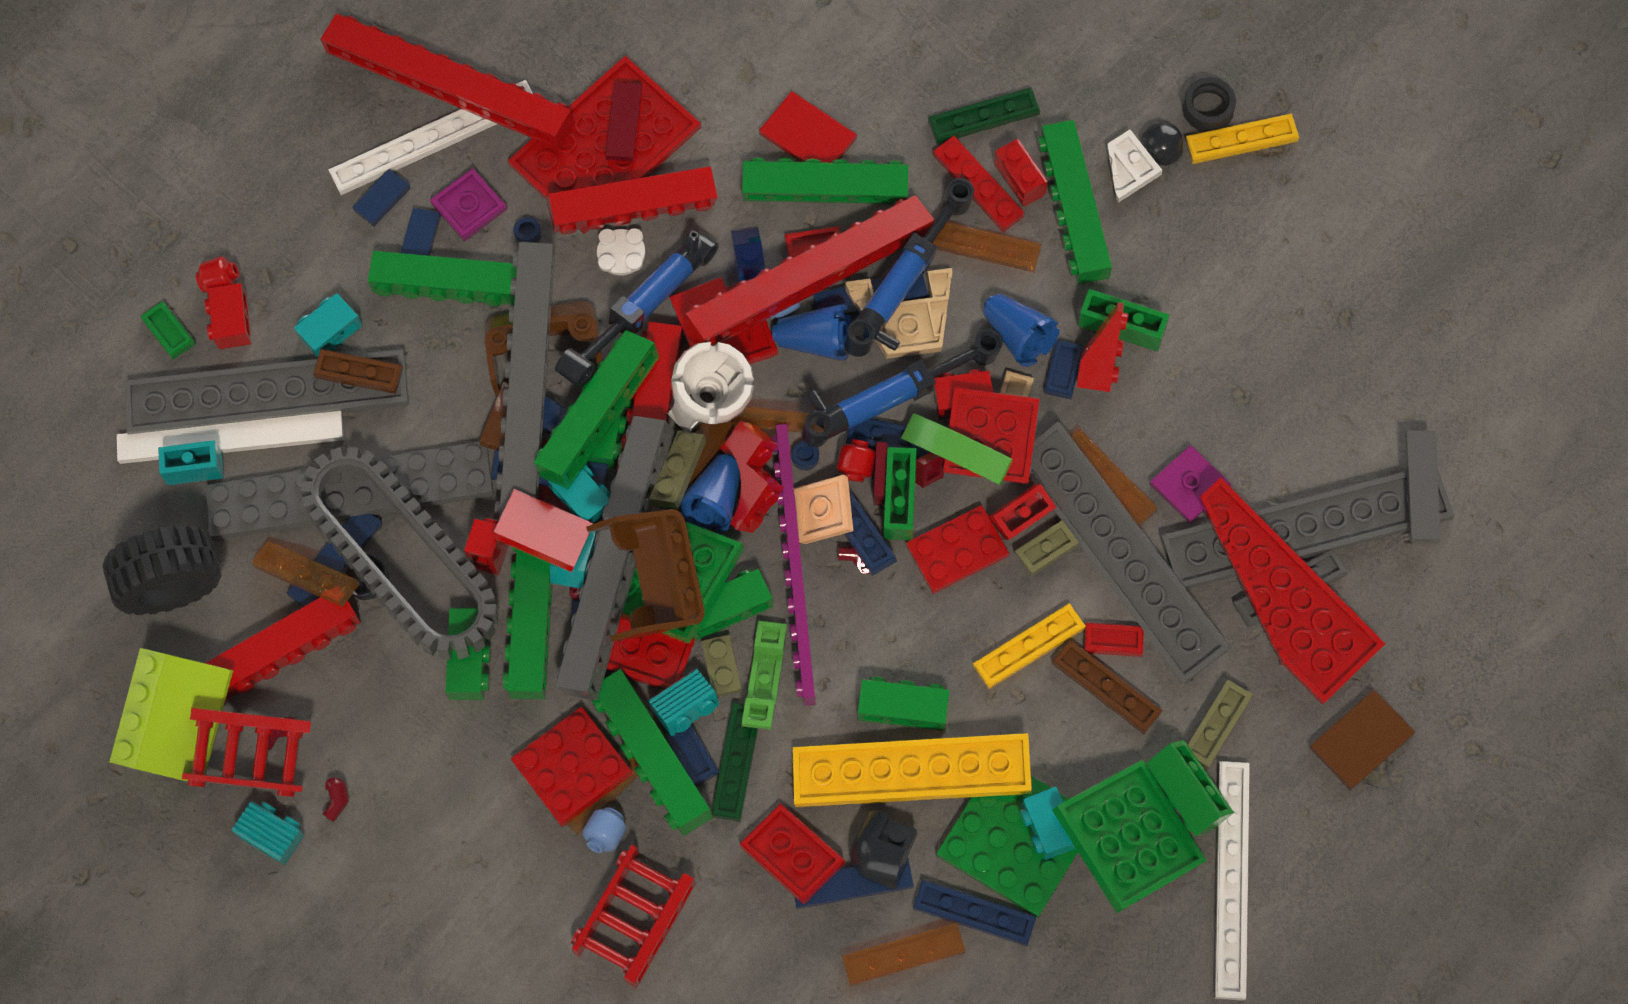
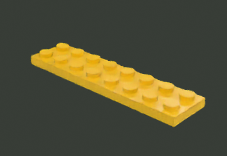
[793,733,1032,807]

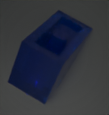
[731,228,765,282]

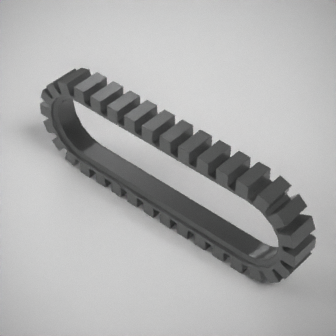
[300,447,498,660]

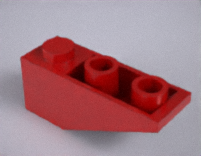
[1076,303,1128,392]

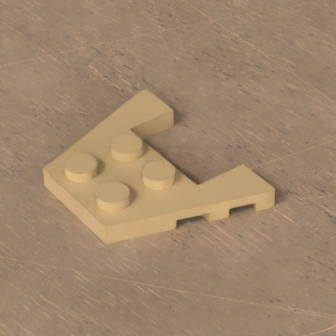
[845,268,952,359]

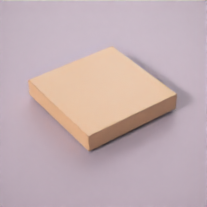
[794,475,854,545]

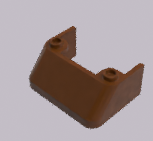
[485,301,603,397]
[587,509,705,642]

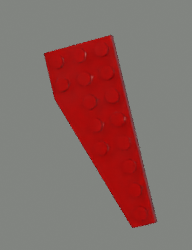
[1199,477,1385,705]

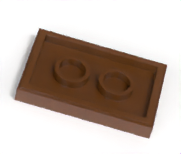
[1309,690,1415,791]

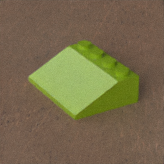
[109,648,233,782]

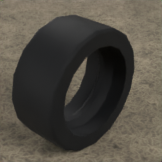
[1183,77,1236,132]

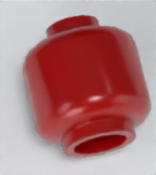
[195,256,240,293]
[836,439,876,483]

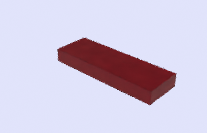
[605,82,642,162]

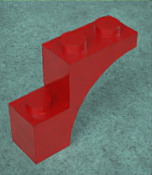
[725,421,784,533]

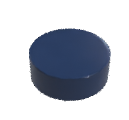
[513,217,542,243]
[791,441,820,471]

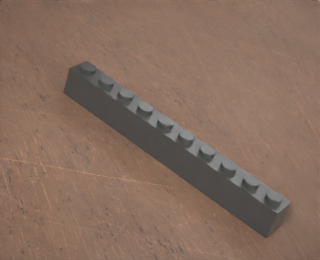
[495,242,555,519]
[555,416,674,701]

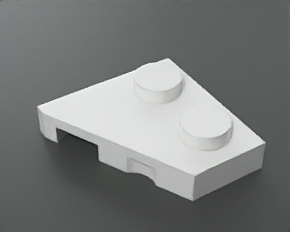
[1107,130,1162,203]

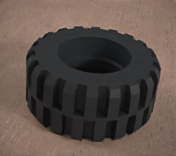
[102,525,221,615]

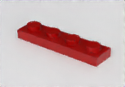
[933,136,1025,233]

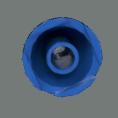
[983,294,1060,367]
[772,304,851,361]
[679,454,740,534]

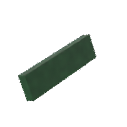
[928,87,1040,145]
[712,702,758,822]

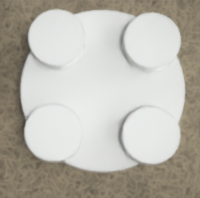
[597,228,645,276]

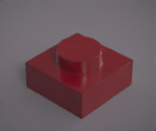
[915,452,944,488]

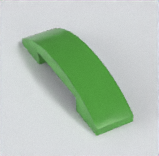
[901,413,1013,486]
[742,621,787,730]

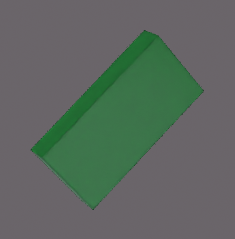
[140,301,196,360]

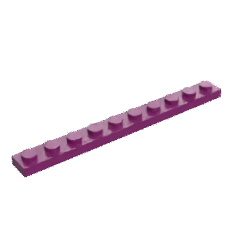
[771,424,816,706]

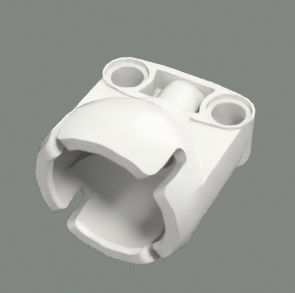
[668,342,754,432]

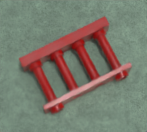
[182,708,311,797]
[571,845,696,989]

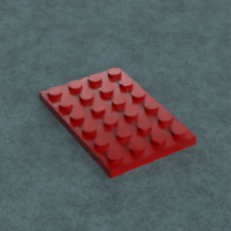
[508,56,701,234]

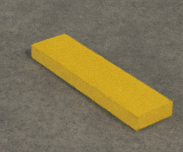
[1185,113,1299,164]
[973,603,1086,689]

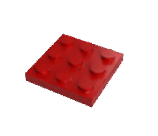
[943,388,1040,484]
[511,706,633,827]

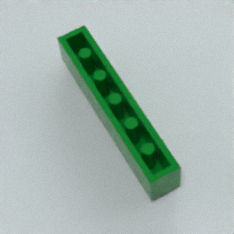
[1037,120,1112,285]
[742,158,909,204]
[368,251,517,306]
[534,330,659,490]
[503,547,553,700]
[590,669,713,837]

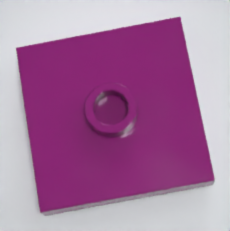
[430,168,507,242]
[1149,445,1231,524]

